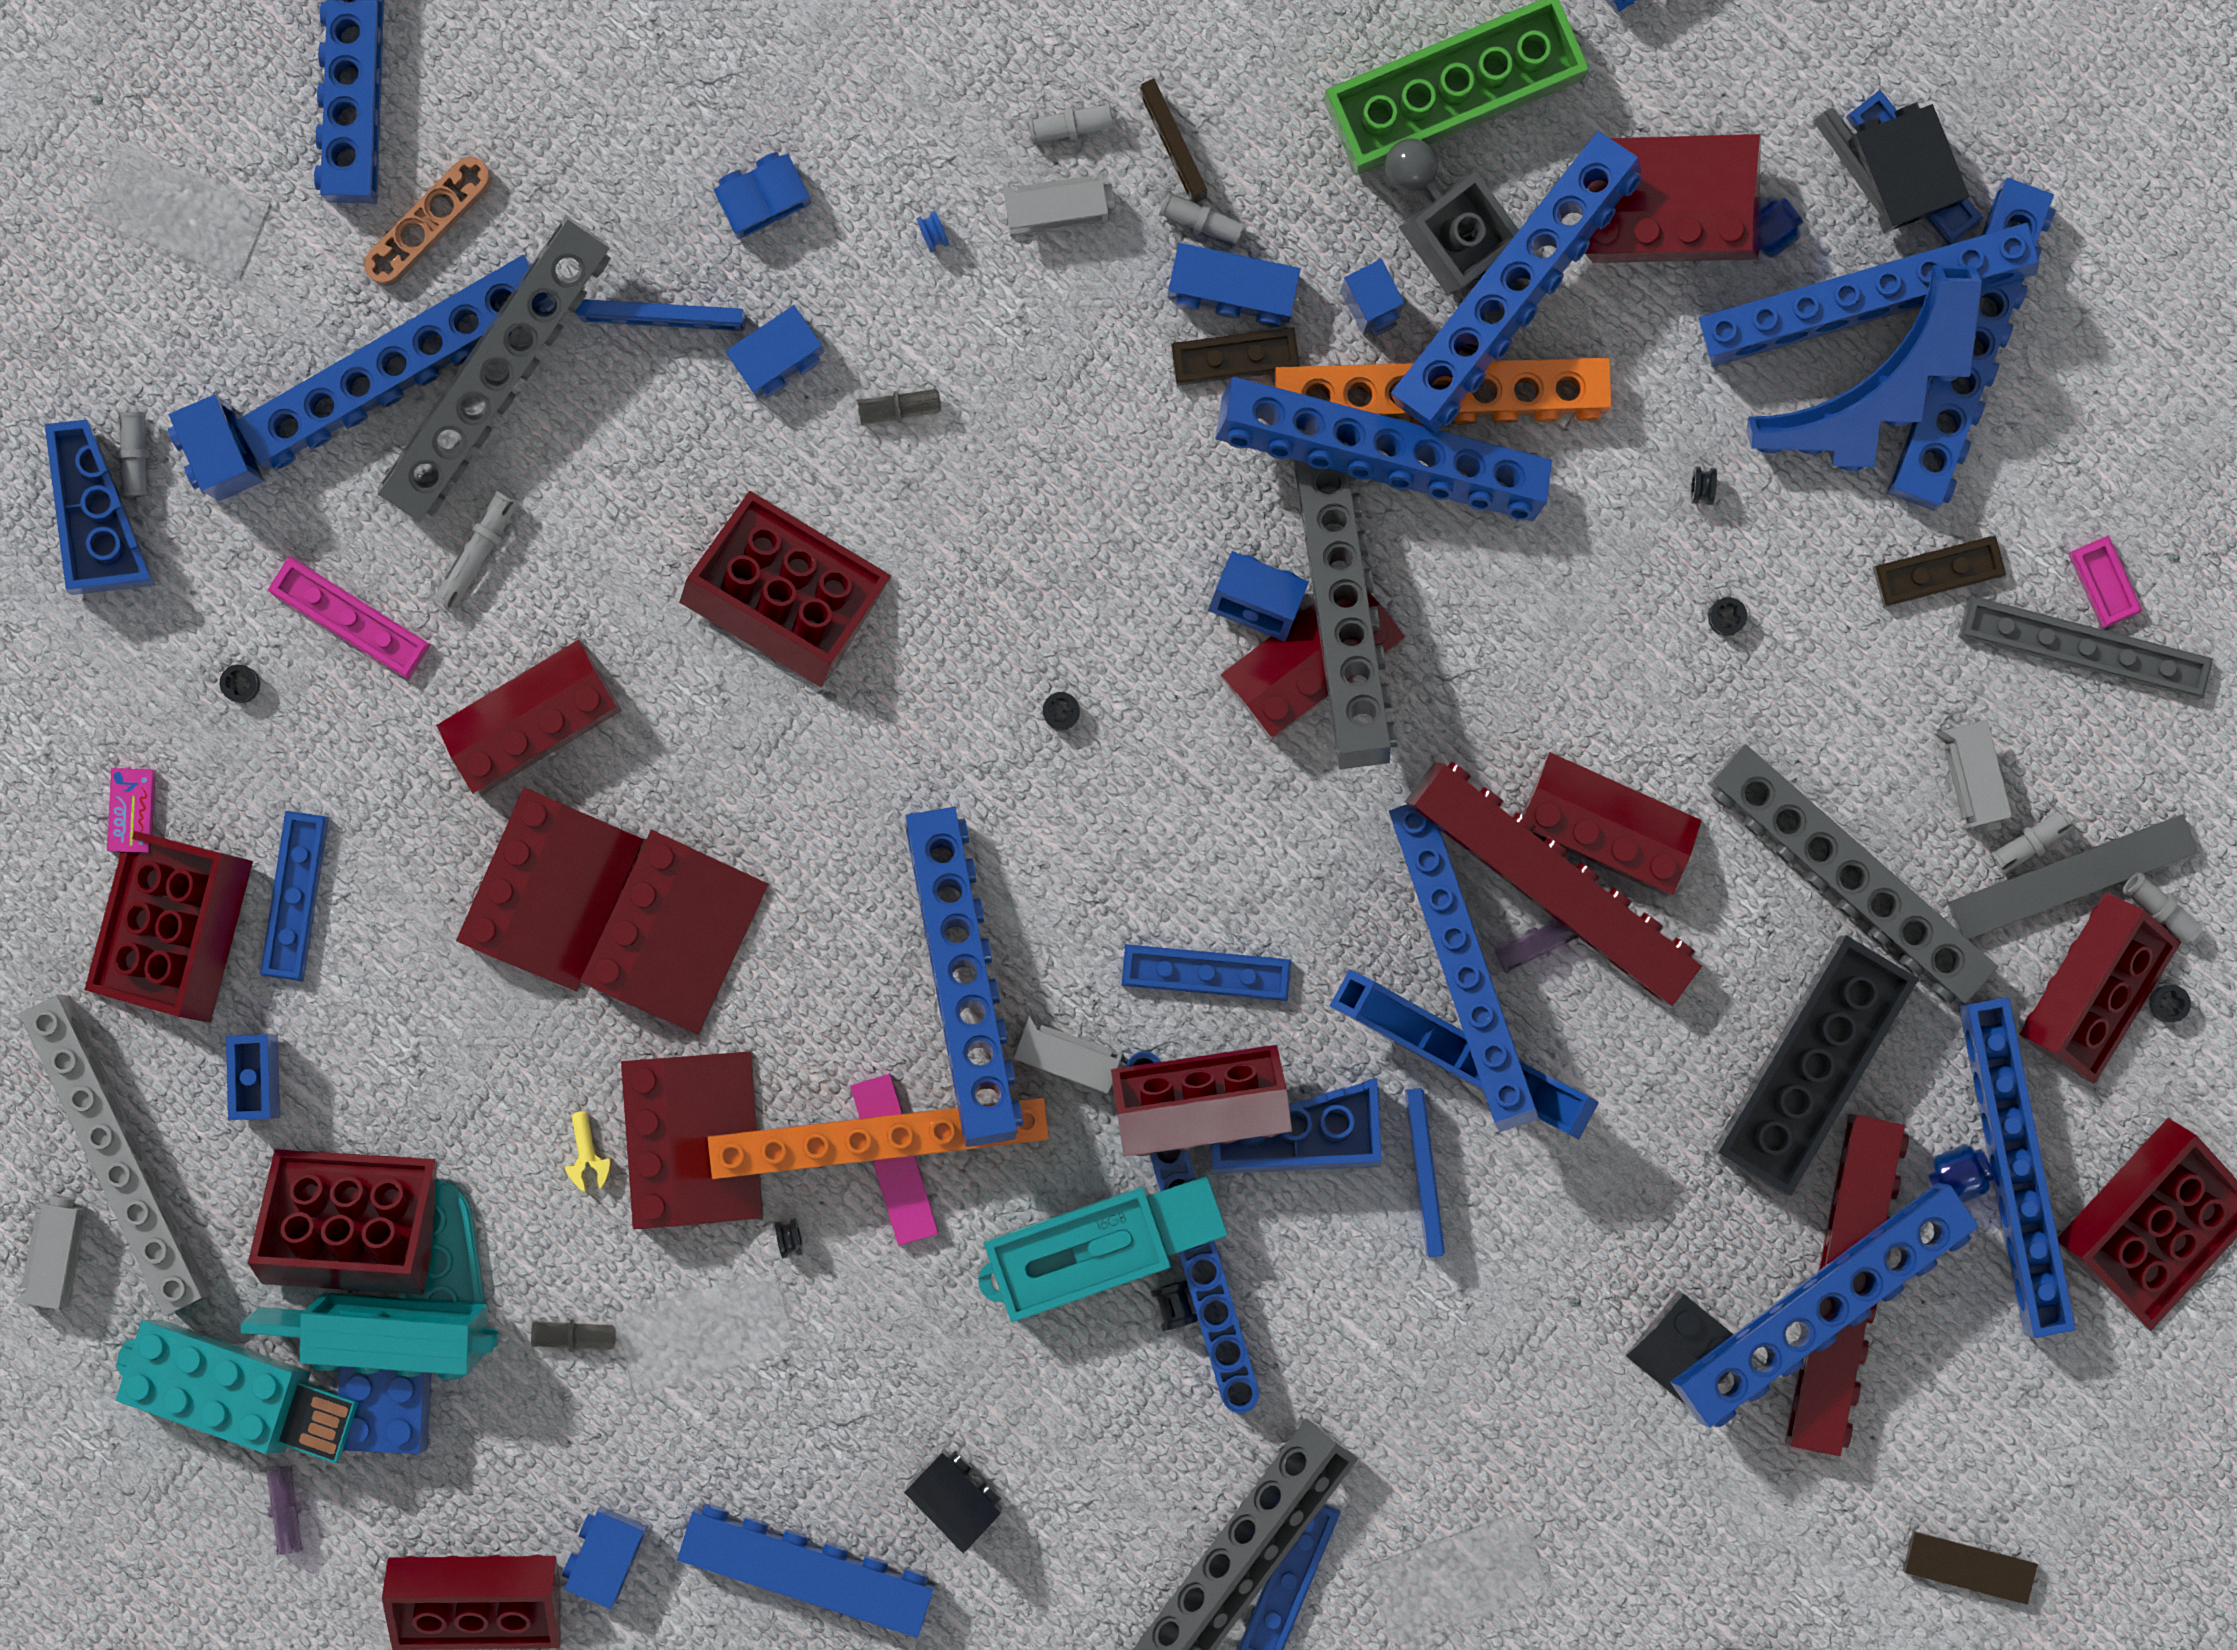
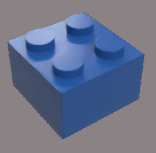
[168,394,265,501]
[338,1366,432,1454]

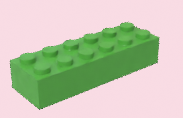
[1324,0,1589,176]

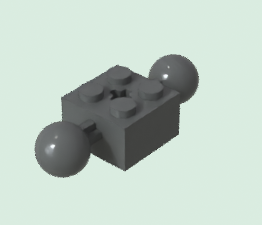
[1385,138,1529,323]

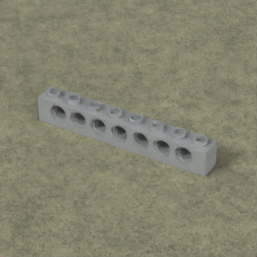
[19,995,212,1317]

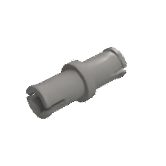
[1028,103,1114,145]
[1158,191,1245,248]
[116,412,150,497]
[1990,808,2076,876]
[2122,872,2203,945]

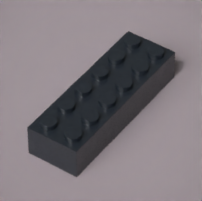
[1711,935,1919,1196]

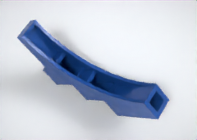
[1747,265,1982,471]
[1330,969,1599,1140]

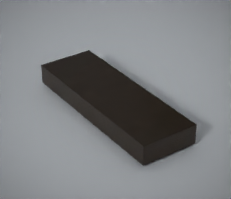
[1140,78,1207,203]
[1171,327,1300,386]
[1873,535,2006,608]
[1903,1531,2038,1605]

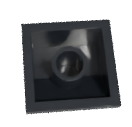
[1625,1291,1733,1405]
[904,1448,1003,1554]

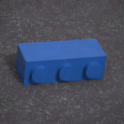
[1168,243,1301,327]

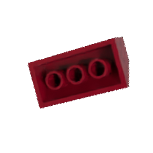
[1220,593,1405,741]
[436,639,622,796]
[1521,752,1702,896]
[2019,893,2181,1084]
[1111,1045,1292,1157]
[382,1554,561,1650]

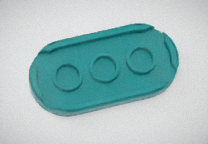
[397,1178,485,1304]

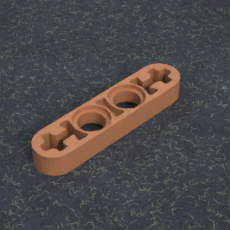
[364,157,491,286]

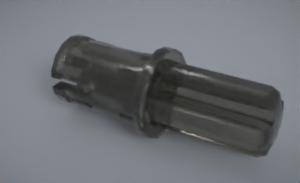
[857,389,942,426]
[531,1319,616,1352]

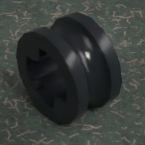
[1691,466,1717,505]
[1707,597,1748,636]
[219,664,261,703]
[1043,692,1080,730]
[2149,985,2191,1022]
[775,1218,803,1259]

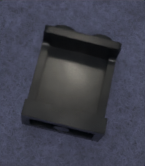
[1848,103,1970,234]

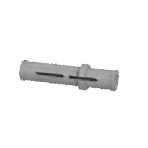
[432,491,520,611]

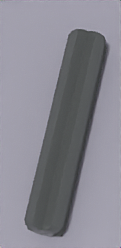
[1815,108,1883,216]

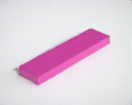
[267,556,431,679]
[850,1073,939,1246]

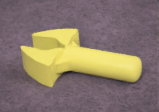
[565,1111,612,1192]

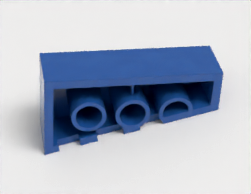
[44,419,155,595]
[1210,1078,1382,1174]

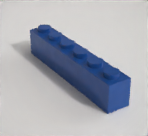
[677,1504,935,1638]

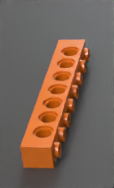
[1274,358,1611,426]
[707,1098,1049,1179]

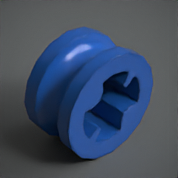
[916,210,949,253]

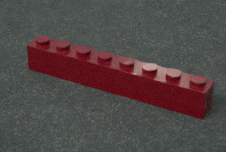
[1405,761,1702,1006]
[1785,1114,1909,1457]

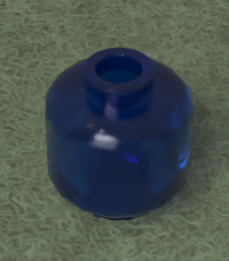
[1759,196,1804,258]
[1928,1144,1995,1203]

